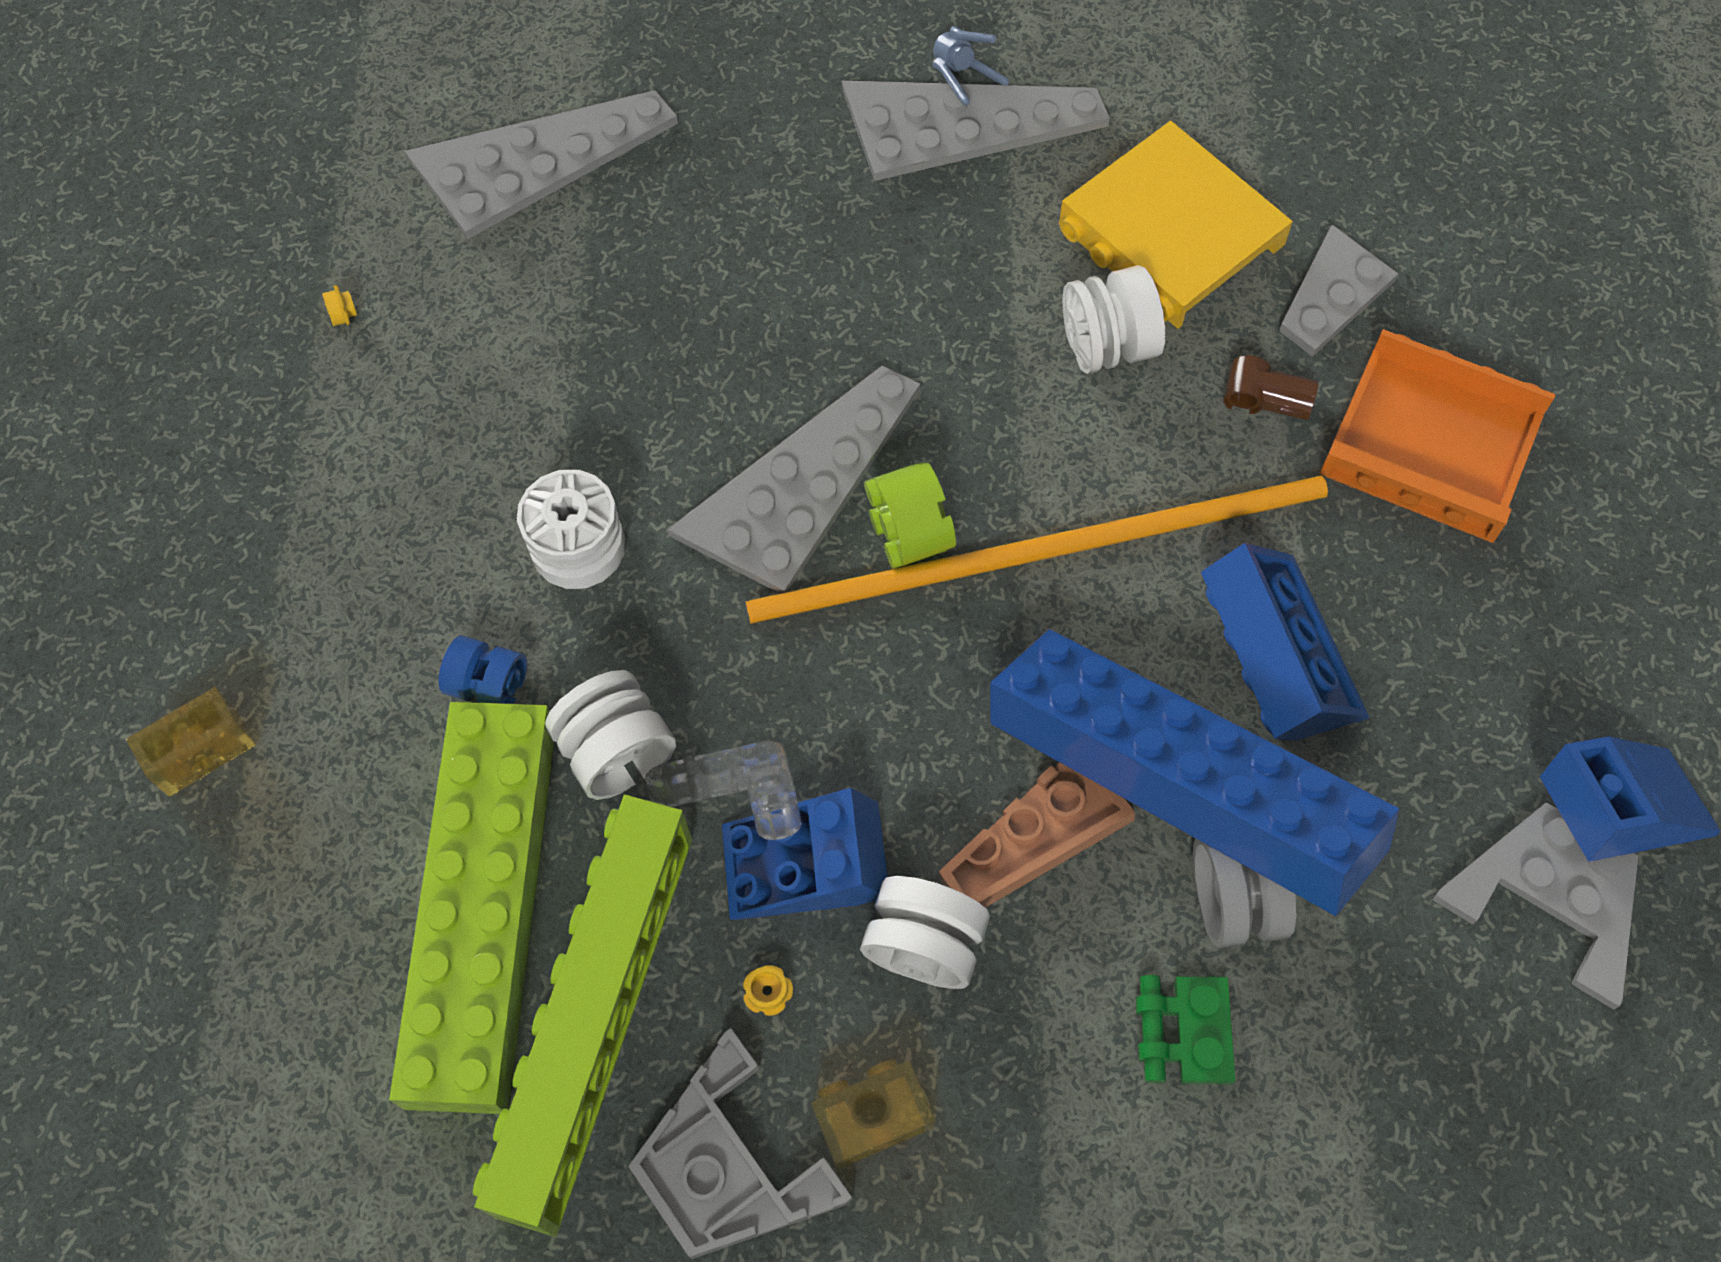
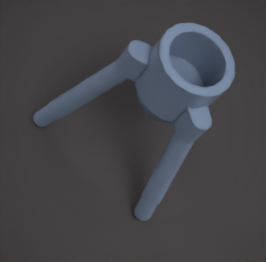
[933,26,1009,106]

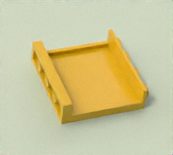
[1059,120,1293,329]

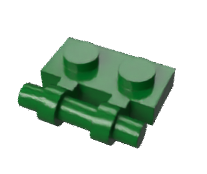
[1136,975,1236,1084]

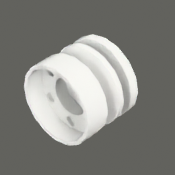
[1062,265,1165,374]
[517,470,625,589]
[545,670,676,800]

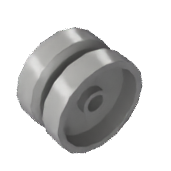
[1192,839,1297,948]

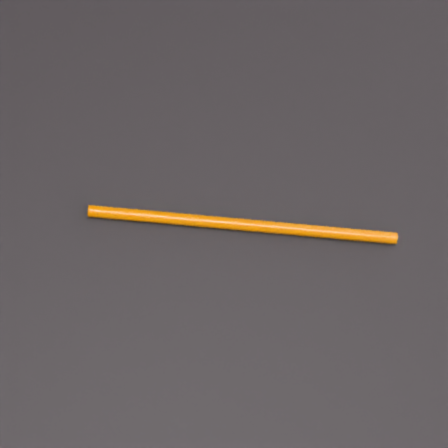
[745,476,1328,624]

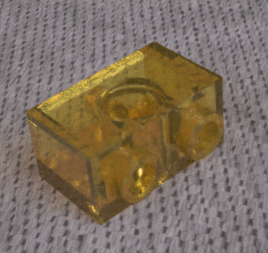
[811,1059,935,1170]

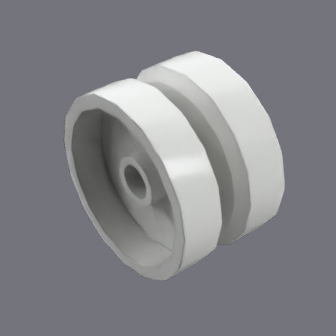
[860,876,990,989]

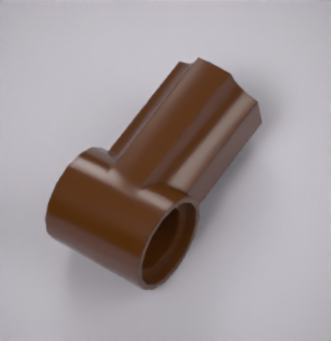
[1223,355,1319,420]

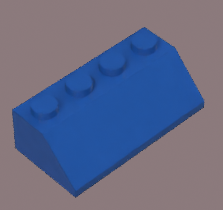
[1201,543,1370,741]

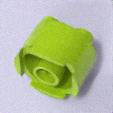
[864,462,956,569]

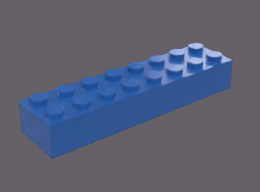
[990,629,1399,916]

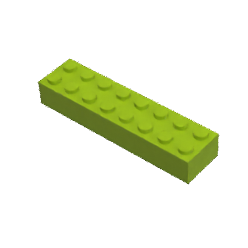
[389,702,554,1114]
[473,794,692,1237]

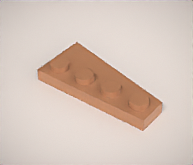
[939,762,1135,908]

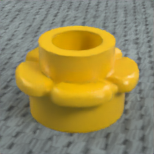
[322,285,357,327]
[743,965,793,1016]

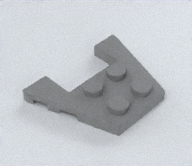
[1432,802,1638,1010]
[628,1028,853,1259]

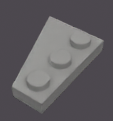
[1279,225,1398,357]

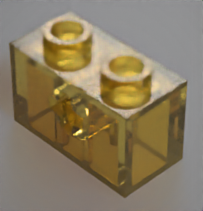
[126,687,256,797]

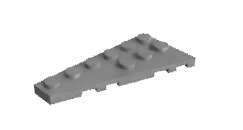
[842,80,1110,181]
[405,90,678,239]
[667,366,920,594]

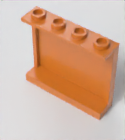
[1320,329,1556,543]

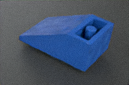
[1540,736,1721,862]
[722,788,888,920]

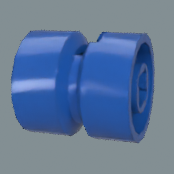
[438,635,527,704]

